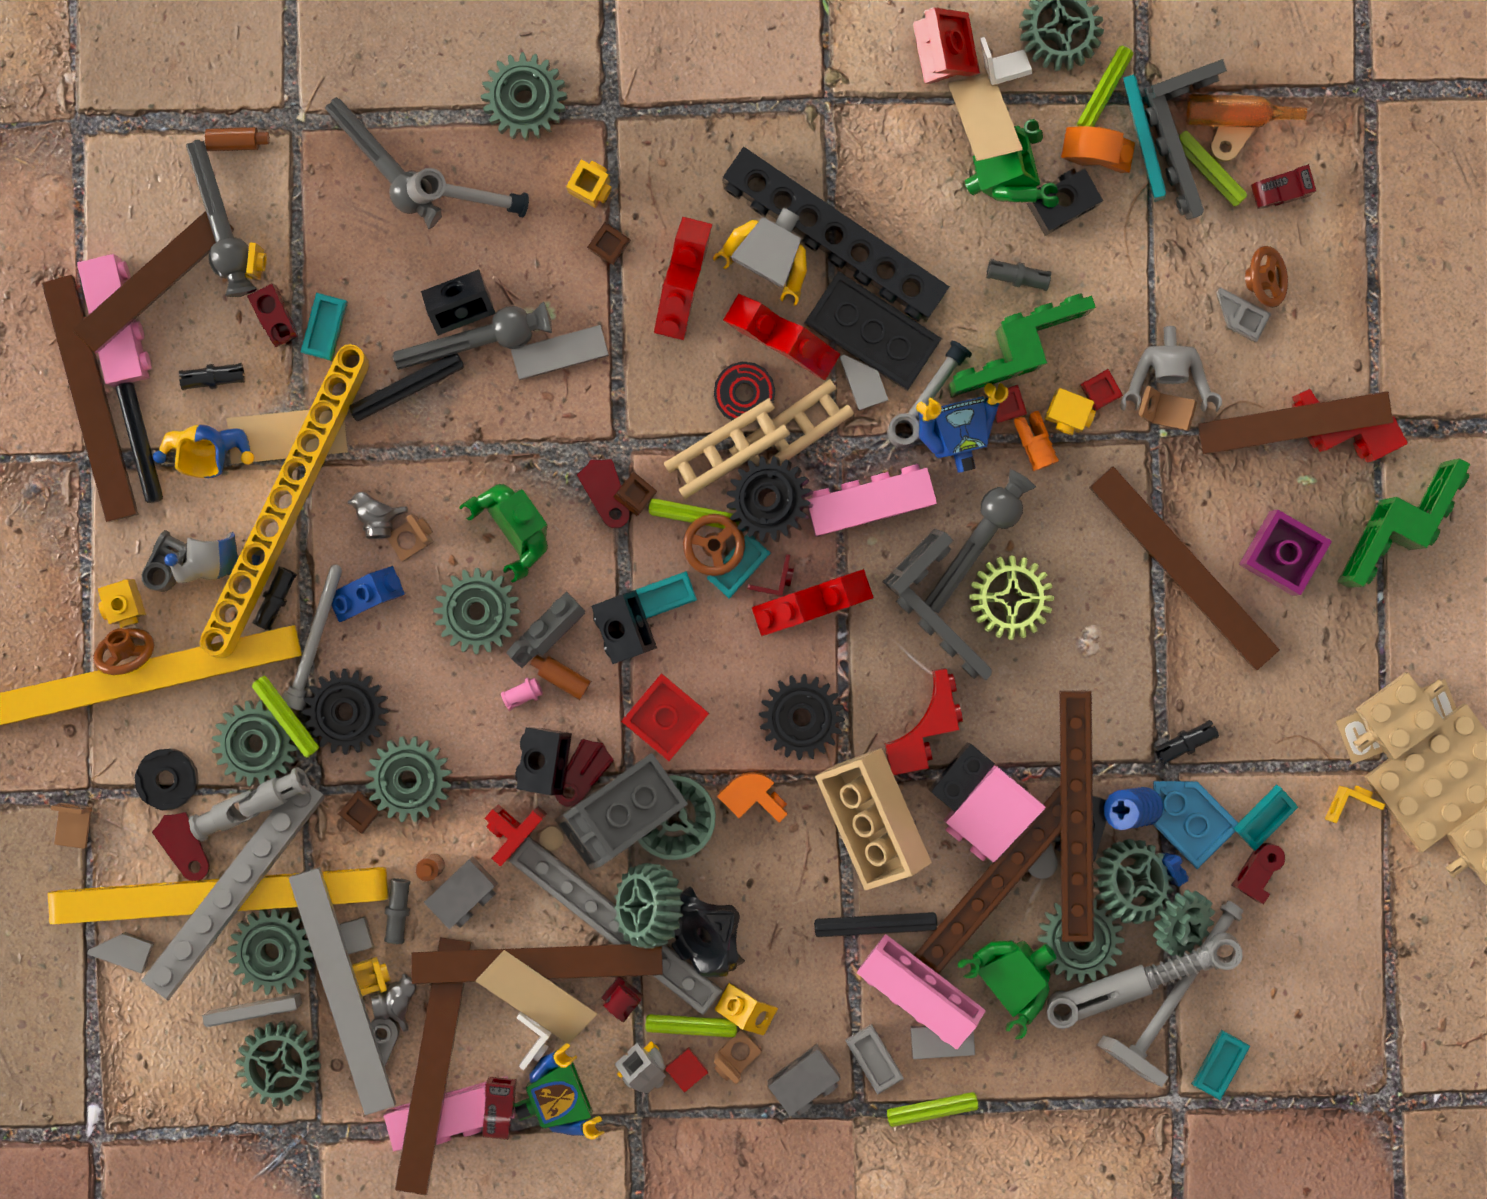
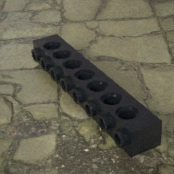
[722,146,950,322]

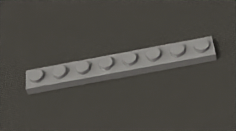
[141,785,325,1001]

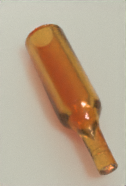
[1186,94,1307,128]

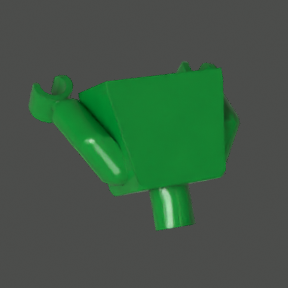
[965,119,1059,207]
[459,484,548,583]
[958,940,1057,1040]

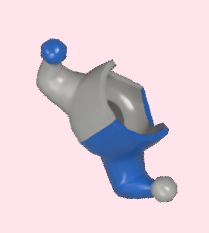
[164,532,264,583]

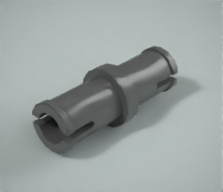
[986,259,1051,291]
[384,878,411,944]

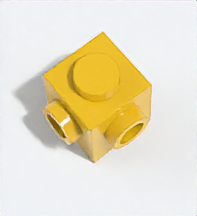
[566,159,612,208]
[1044,388,1096,435]
[98,579,146,628]

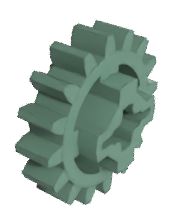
[1153,890,1215,957]

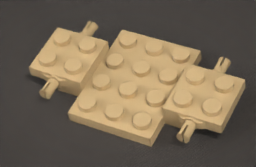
[1353,672,1487,885]

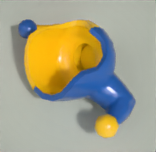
[153,424,255,478]

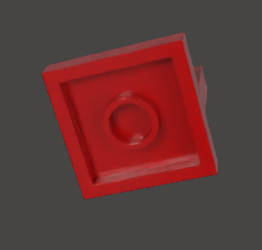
[913,7,980,84]
[621,673,710,761]
[484,804,547,867]

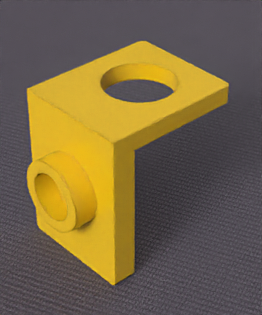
[245,242,267,280]
[1325,785,1385,823]
[715,983,778,1035]

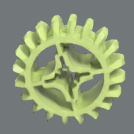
[969,555,1054,640]

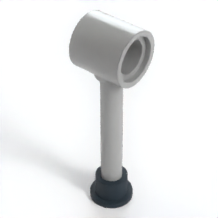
[407,168,529,218]
[887,340,972,448]

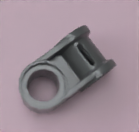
[141,530,187,592]

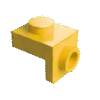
[352,957,391,996]

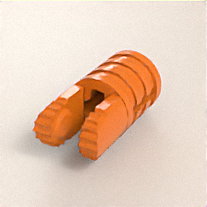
[1013,411,1059,472]

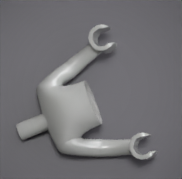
[1120,326,1222,412]

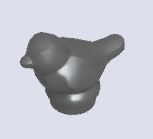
[348,492,408,539]
[371,974,417,1032]

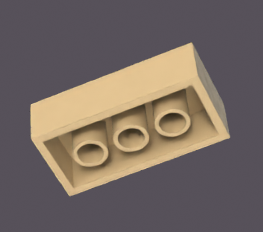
[815,748,932,891]

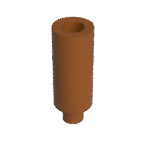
[205,127,270,151]
[530,655,591,700]
[416,854,445,881]

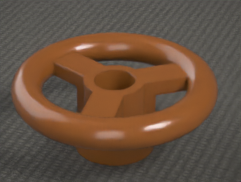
[1245,246,1288,308]
[683,514,745,576]
[93,628,155,675]

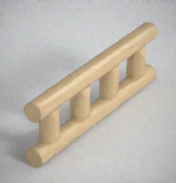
[728,379,854,466]
[664,398,791,499]

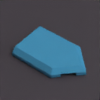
[1153,781,1238,869]

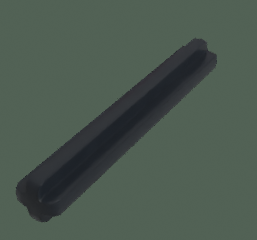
[349,353,464,421]
[116,382,163,503]
[814,912,937,937]

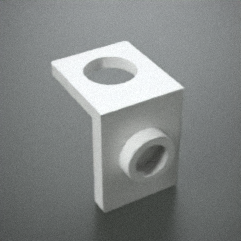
[980,37,1032,85]
[517,1012,551,1070]

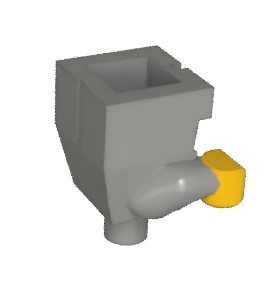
[615,1041,666,1093]

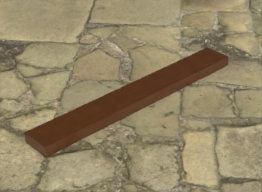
[41,275,139,522]
[1089,466,1280,671]
[1059,690,1094,942]
[914,785,1061,974]
[395,937,472,1195]
[412,944,663,984]

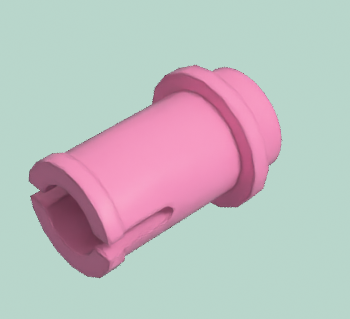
[501,678,543,711]

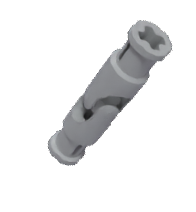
[189,767,310,842]

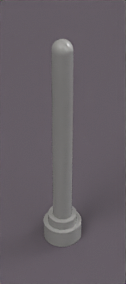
[282,565,342,711]

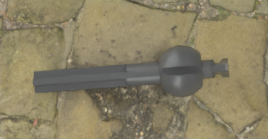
[325,97,442,229]
[186,140,257,297]
[393,302,552,370]
[924,468,1036,613]

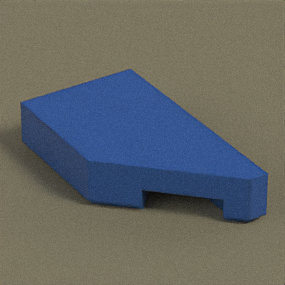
[1162,852,1189,887]

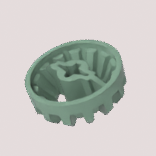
[638,774,716,860]

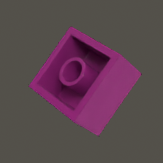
[1239,510,1332,596]

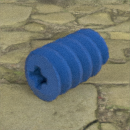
[1104,787,1164,830]

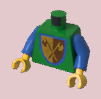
[514,1043,605,1140]

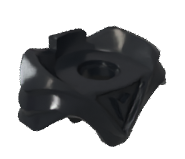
[672,887,745,977]

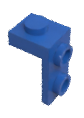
[331,566,405,622]

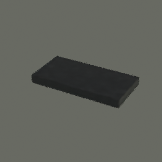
[804,271,942,391]

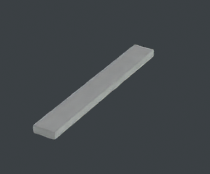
[509,836,723,1015]
[289,867,396,1115]

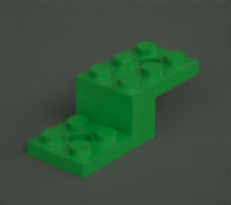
[948,293,1096,398]
[1337,458,1471,588]

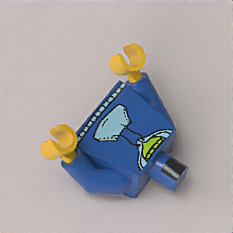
[916,383,1008,473]

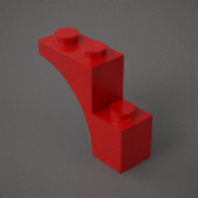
[654,216,713,340]
[723,293,841,381]
[1292,389,1408,463]
[751,569,874,637]
[884,668,963,775]

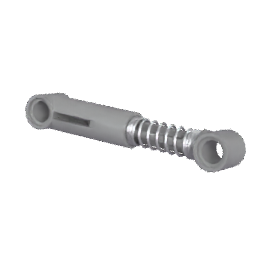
[1047,932,1243,1029]

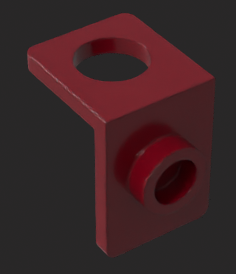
[747,554,794,596]

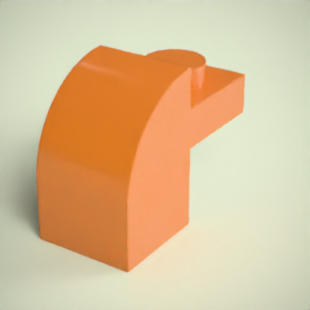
[1061,126,1136,173]
[717,772,788,823]

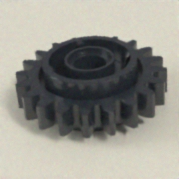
[726,456,813,543]
[302,668,390,755]
[759,674,845,760]

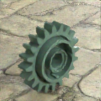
[481,52,568,141]
[433,568,521,654]
[212,700,299,786]
[365,736,453,822]
[1037,898,1125,983]
[228,908,314,995]

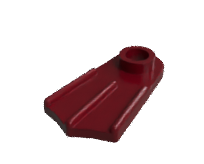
[577,459,630,529]
[555,739,614,807]
[152,812,210,881]

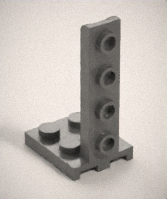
[1140,59,1227,220]
[883,529,992,681]

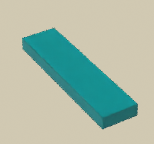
[1123,75,1167,202]

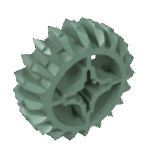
[1019,0,1104,71]
[1093,839,1174,924]
[613,863,684,949]
[236,1021,321,1107]

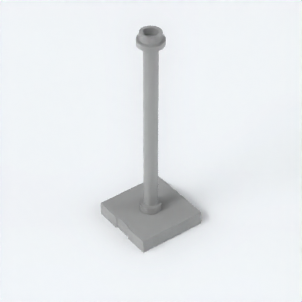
[1097,901,1244,1087]

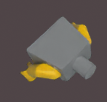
[713,208,807,306]

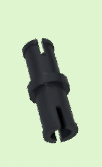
[179,362,245,391]
[252,566,297,631]
[1154,720,1219,765]

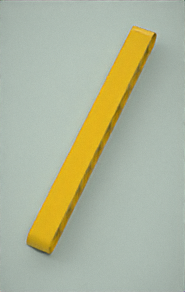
[200,344,369,659]
[0,625,302,726]
[47,867,388,924]

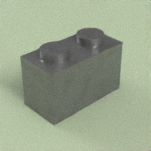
[424,856,498,930]
[767,1044,840,1117]

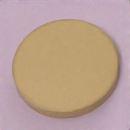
[539,826,564,851]

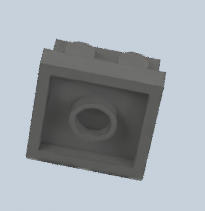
[555,753,688,870]

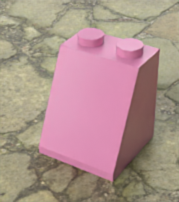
[943,765,1046,862]

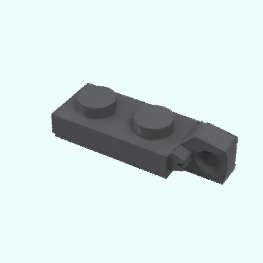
[506,591,585,668]

